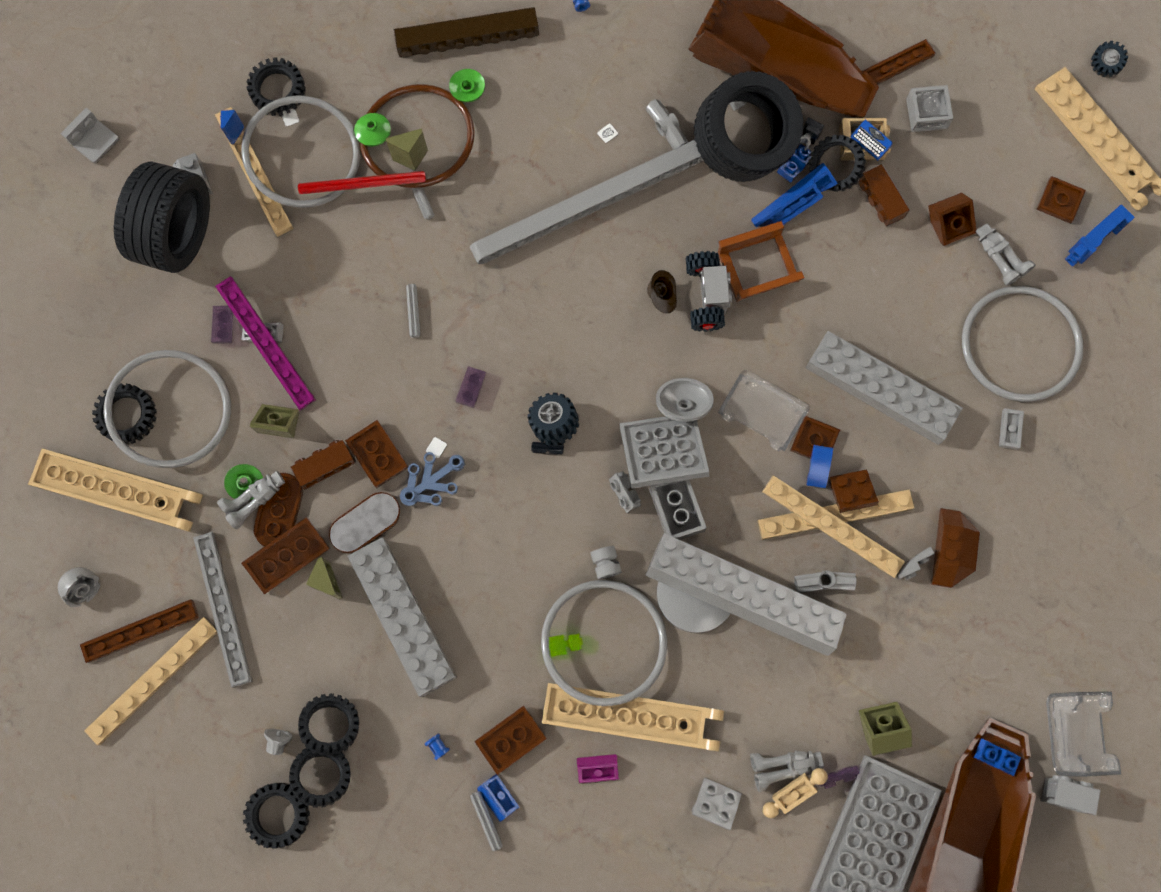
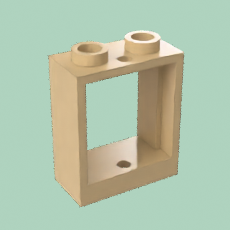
[839,118,891,160]

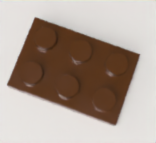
[345,420,408,489]
[474,706,547,775]

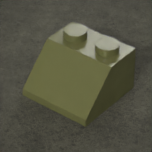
[859,702,912,756]

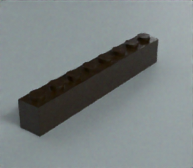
[394,7,539,58]

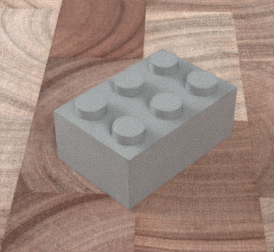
[649,480,707,540]

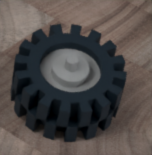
[1091,41,1128,77]

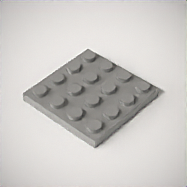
[619,416,709,488]

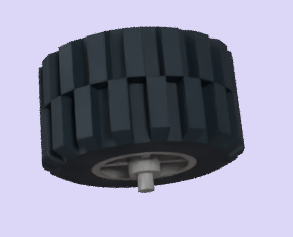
[527,392,579,446]

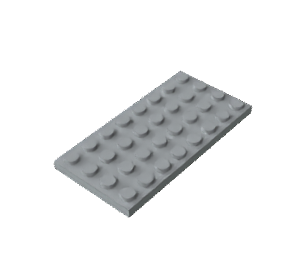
[809,755,942,892]

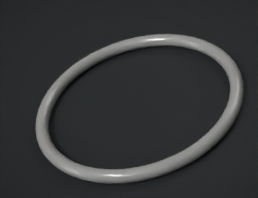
[241,96,360,208]
[962,286,1083,402]
[104,350,231,468]
[541,580,667,706]

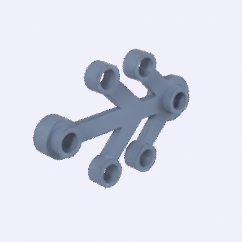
[400,452,465,506]

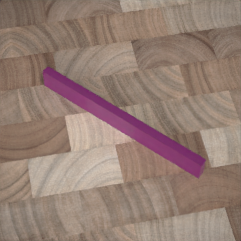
[215,276,316,411]

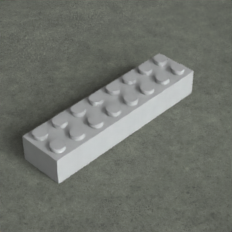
[806,331,963,445]
[347,537,457,697]

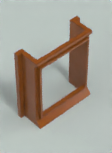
[717,221,804,302]

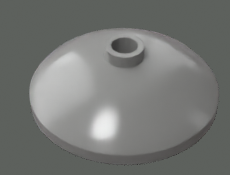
[656,378,714,422]

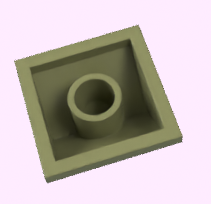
[385,128,428,171]
[250,404,299,438]
[306,557,343,599]

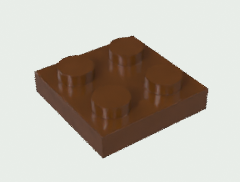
[829,469,879,513]

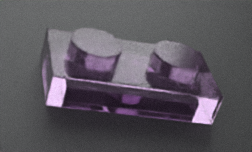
[211,306,233,344]
[456,366,486,408]
[818,765,860,789]

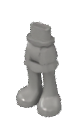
[976,223,1036,286]
[217,471,285,529]
[750,751,824,792]

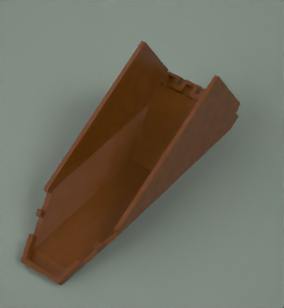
[689,0,879,118]
[908,718,1036,892]

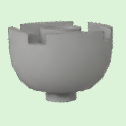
[58,567,100,607]

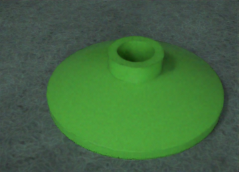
[449,69,485,102]
[354,113,391,146]
[224,464,263,500]

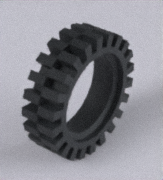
[247,57,306,116]
[92,383,157,444]
[243,783,310,849]

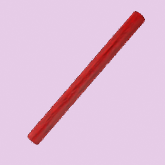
[298,171,426,194]

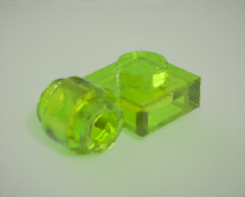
[549,634,583,657]

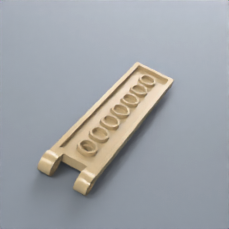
[1035,67,1161,210]
[28,449,203,532]
[542,683,724,751]

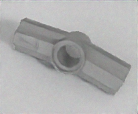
[646,99,688,149]
[794,571,856,593]

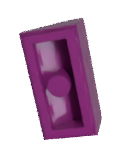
[577,754,619,783]

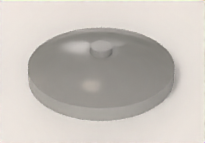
[657,582,730,633]

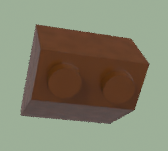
[928,193,977,246]

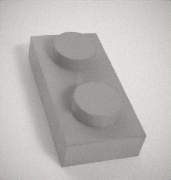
[999,408,1024,450]

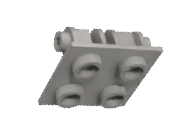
[691,778,742,830]

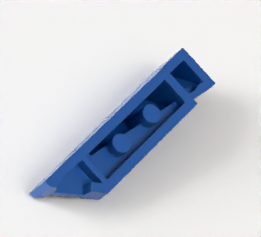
[751,163,838,227]

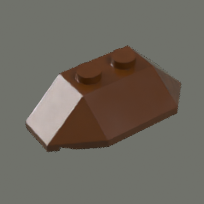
[931,508,980,588]

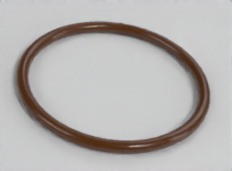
[360,84,475,188]

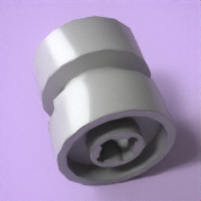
[590,546,622,580]

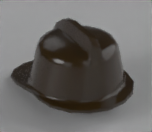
[647,270,677,314]

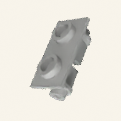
[609,471,641,513]

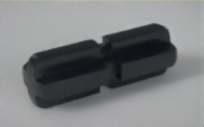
[531,442,564,454]

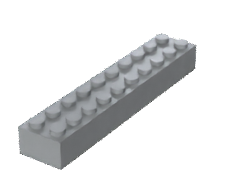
[646,533,847,656]

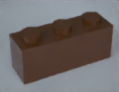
[859,164,909,227]
[291,440,356,490]

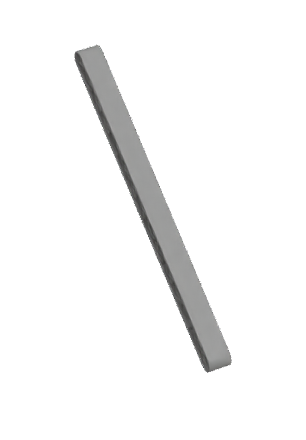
[470,140,704,264]

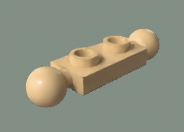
[763,768,828,819]

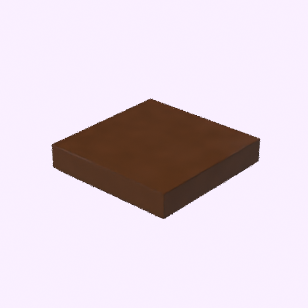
[1036,176,1086,224]
[790,415,840,459]

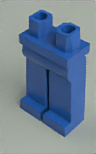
[1065,204,1135,267]

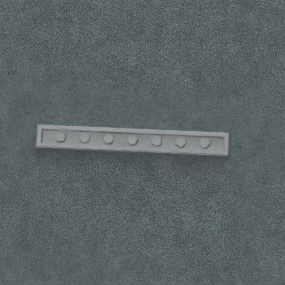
[193,532,252,688]

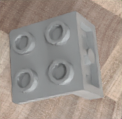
[60,108,119,164]

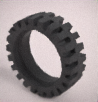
[809,135,866,192]
[298,693,359,756]
[289,748,351,808]

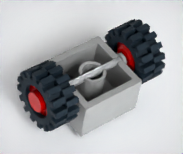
[686,251,732,332]

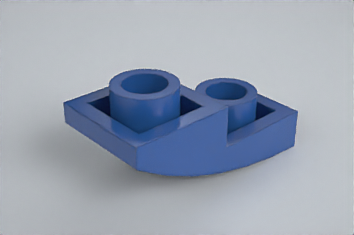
[777,144,811,183]
[806,445,833,488]
[974,739,1021,776]

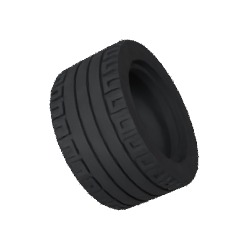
[694,71,804,182]
[114,161,210,273]

